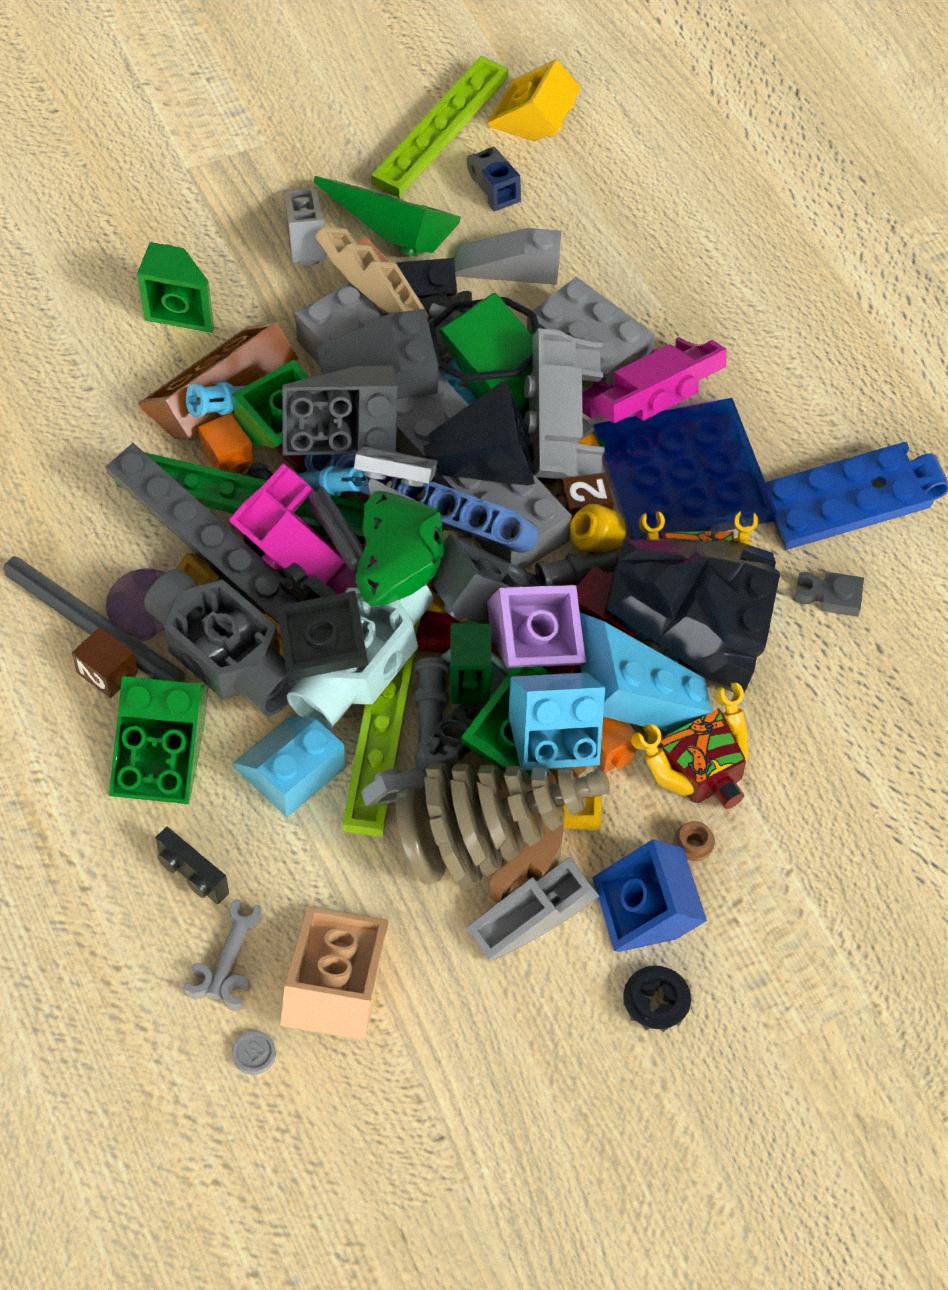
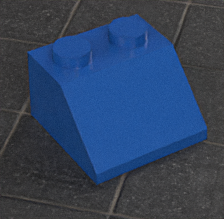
[592,839,707,952]

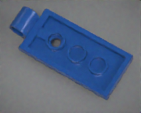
[760,441,948,550]

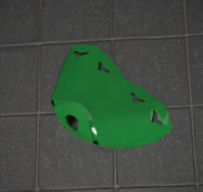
[356,491,445,606]

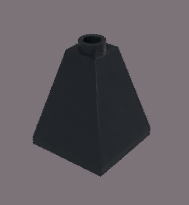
[423,381,535,486]

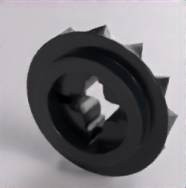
[623,966,691,1032]

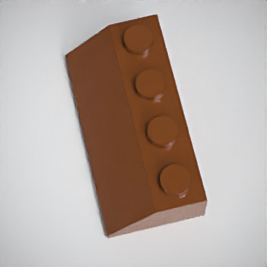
[138,322,299,440]

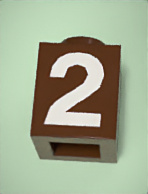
[555,472,614,521]
[72,627,138,699]

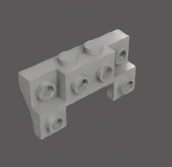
[524,328,605,479]

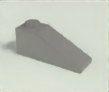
[283,187,327,266]
[455,228,561,285]

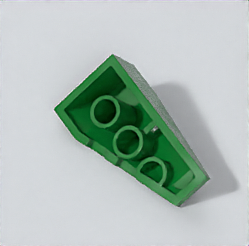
[313,176,461,257]

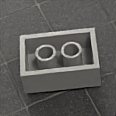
[527,277,655,389]

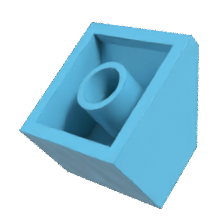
[232,715,346,817]

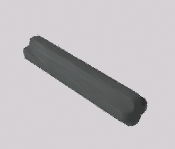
[308,488,369,573]

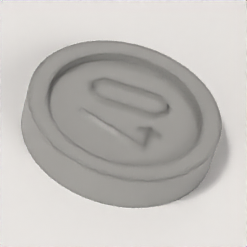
[232,1031,276,1075]

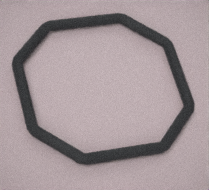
[429,297,539,382]

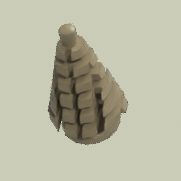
[395,763,610,891]

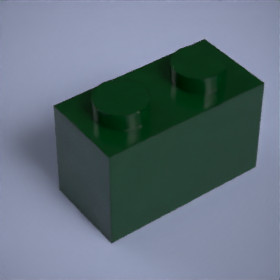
[450,621,491,704]

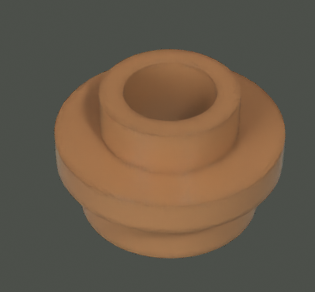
[674,821,715,861]

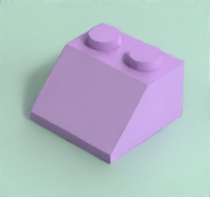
[487,585,586,668]

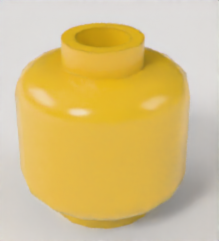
[570,504,626,554]

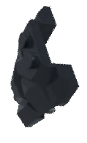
[604,539,780,693]

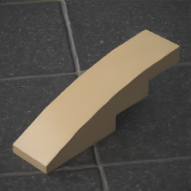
[315,227,430,320]

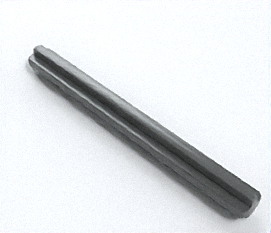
[3,556,185,682]

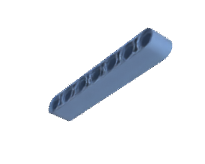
[305,454,539,553]

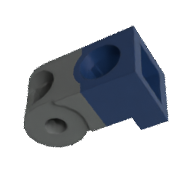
[467,147,521,212]

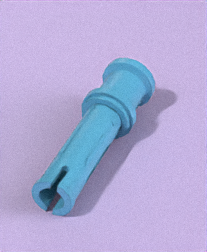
[186,382,247,417]

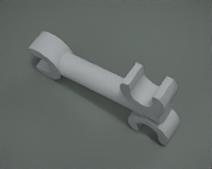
[184,899,262,1011]

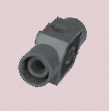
[144,568,299,716]

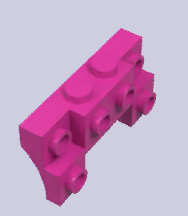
[582,337,727,423]
[229,463,378,594]

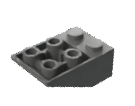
[282,366,398,456]

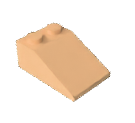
[280,906,389,1040]

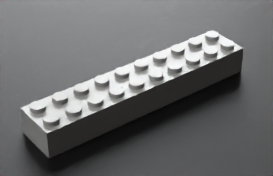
[295,282,572,569]

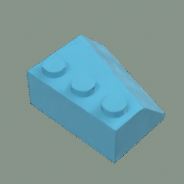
[580,612,713,733]

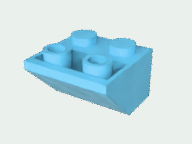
[509,673,605,770]

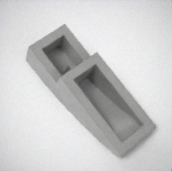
[466,857,600,962]

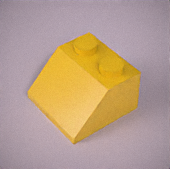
[487,59,581,141]

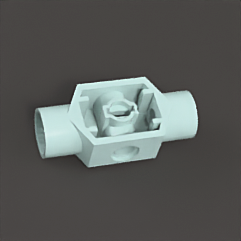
[287,583,434,730]

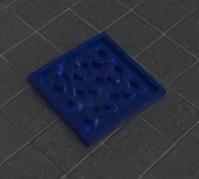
[592,398,777,540]

